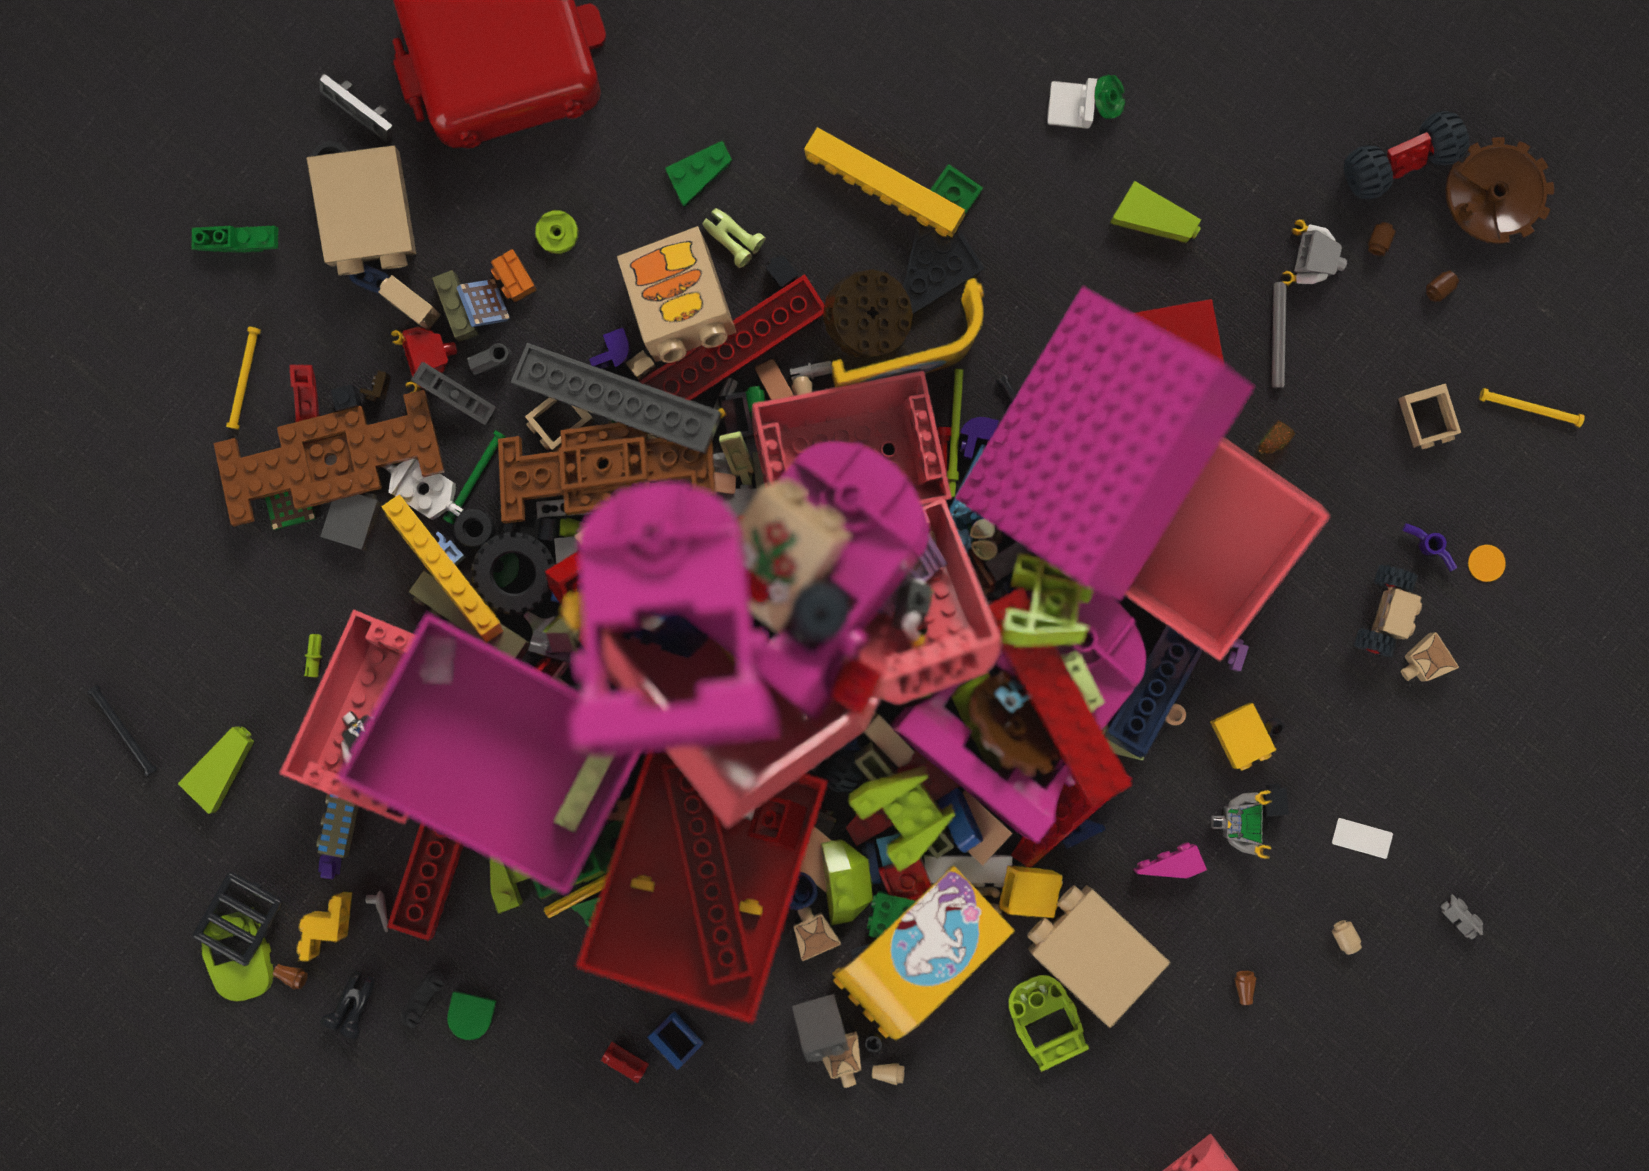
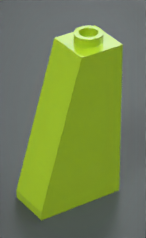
[1110,181,1201,243]
[178,726,254,814]

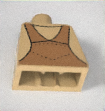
[1401,632,1459,681]
[794,906,841,961]
[822,1031,861,1088]

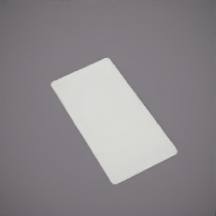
[1332,818,1393,859]

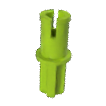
[304,634,322,677]

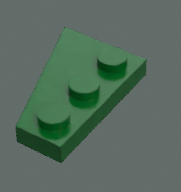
[665,141,732,207]

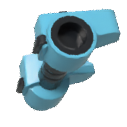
[995,678,1029,713]

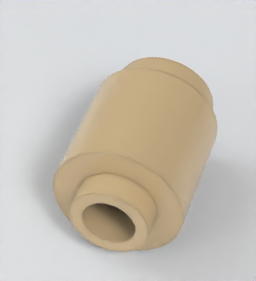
[1332,920,1362,955]

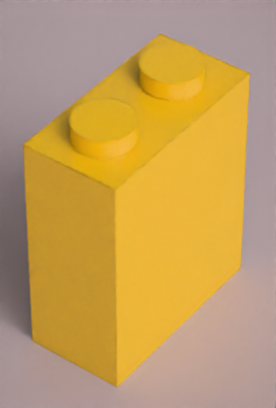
[1210,703,1276,771]
[999,865,1063,918]

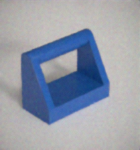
[647,1011,704,1070]

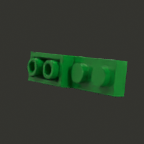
[192,226,278,252]

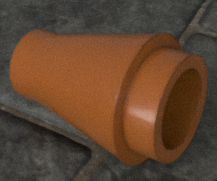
[273,964,308,989]
[1234,971,1256,1005]

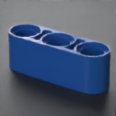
[938,788,983,853]

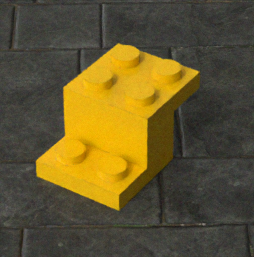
[297,892,352,961]

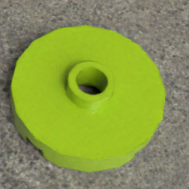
[535,210,578,254]

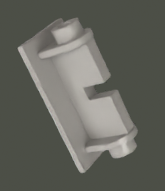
[1441,894,1483,939]

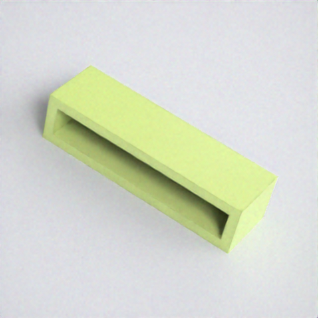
[553,754,614,832]

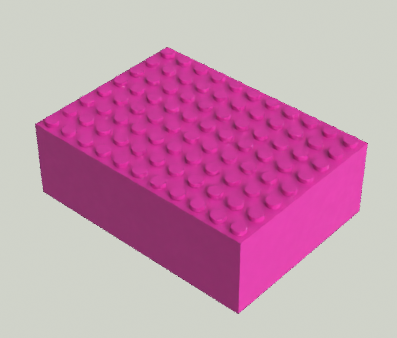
[955,287,1254,601]
[337,614,640,895]

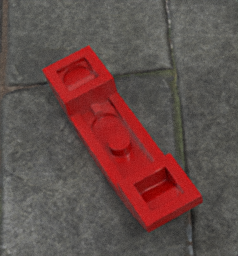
[289,365,319,444]

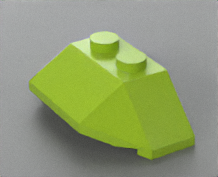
[821,839,873,925]

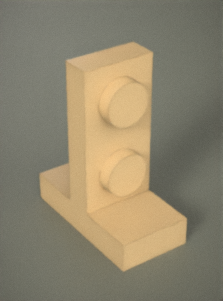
[626,350,657,381]

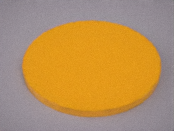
[1468,545,1506,582]

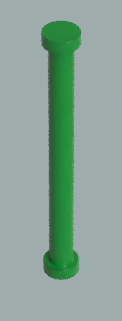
[442,430,506,525]

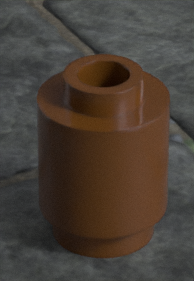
[1368,222,1396,256]
[1426,270,1459,302]

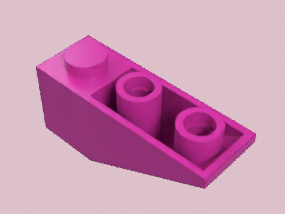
[1133,842,1207,878]

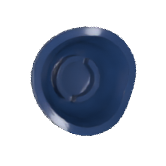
[788,872,817,910]

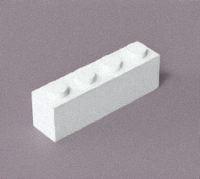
[924,855,1012,887]

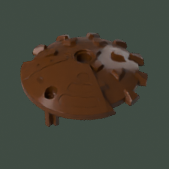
[1446,137,1554,244]
[970,671,1061,776]

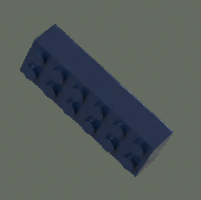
[1104,624,1204,759]

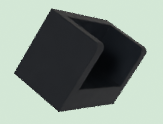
[718,392,754,437]

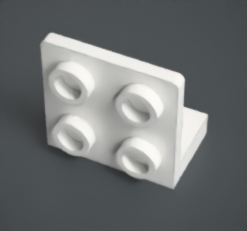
[1047,78,1097,128]

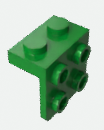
[867,891,916,938]

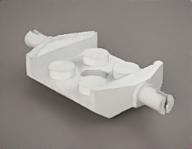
[382,458,464,520]

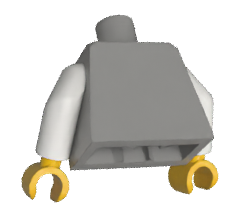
[1282,220,1347,286]

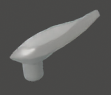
[365,891,388,932]

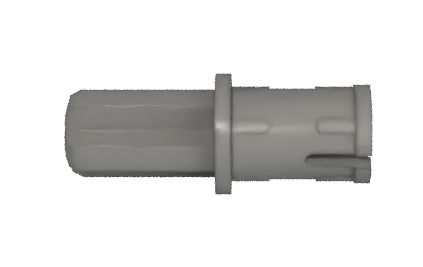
[790,361,832,381]

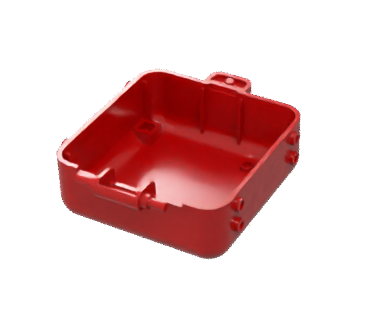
[392,0,606,148]

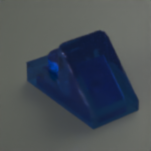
[1061,819,1106,849]

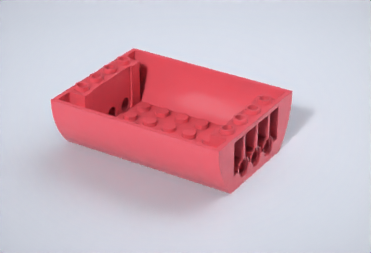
[830,499,1001,704]
[280,610,415,824]

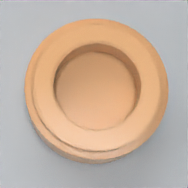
[1165,704,1186,725]

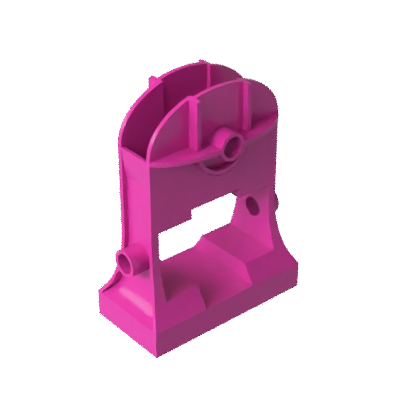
[680,442,929,721]
[571,483,779,757]
[888,589,1146,843]

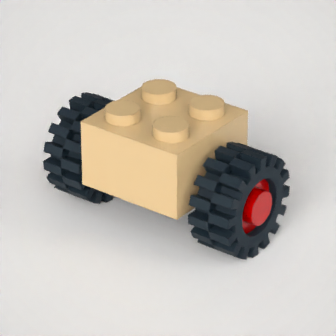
[1354,565,1422,657]

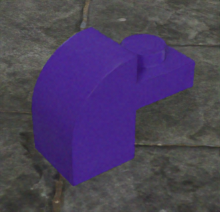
[589,328,631,370]
[959,417,999,460]

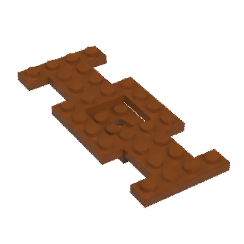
[213,390,445,527]
[498,422,716,524]

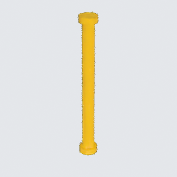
[226,327,261,430]
[1479,388,1584,427]

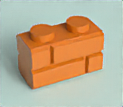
[490,249,537,302]

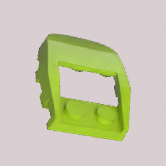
[202,907,274,1001]
[1009,975,1089,1072]

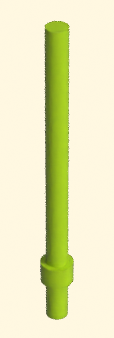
[946,369,963,498]

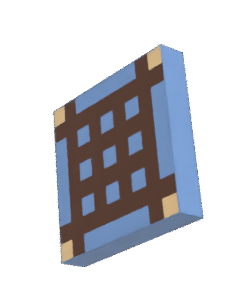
[456,279,510,327]

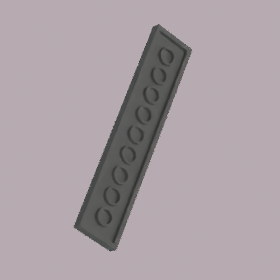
[511,343,722,454]

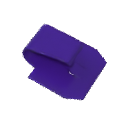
[318,854,341,880]

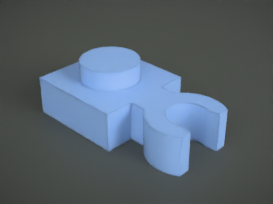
[436,532,465,566]

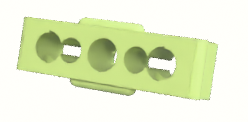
[1061,651,1104,712]

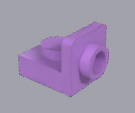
[1227,639,1249,671]

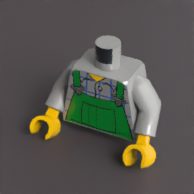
[1211,790,1272,858]

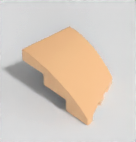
[951,790,1012,865]
[800,826,832,893]

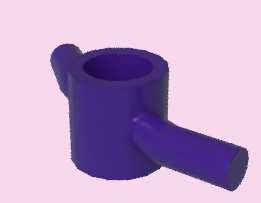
[1402,523,1458,571]

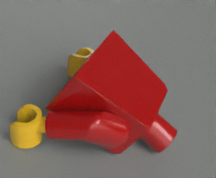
[391,326,457,393]

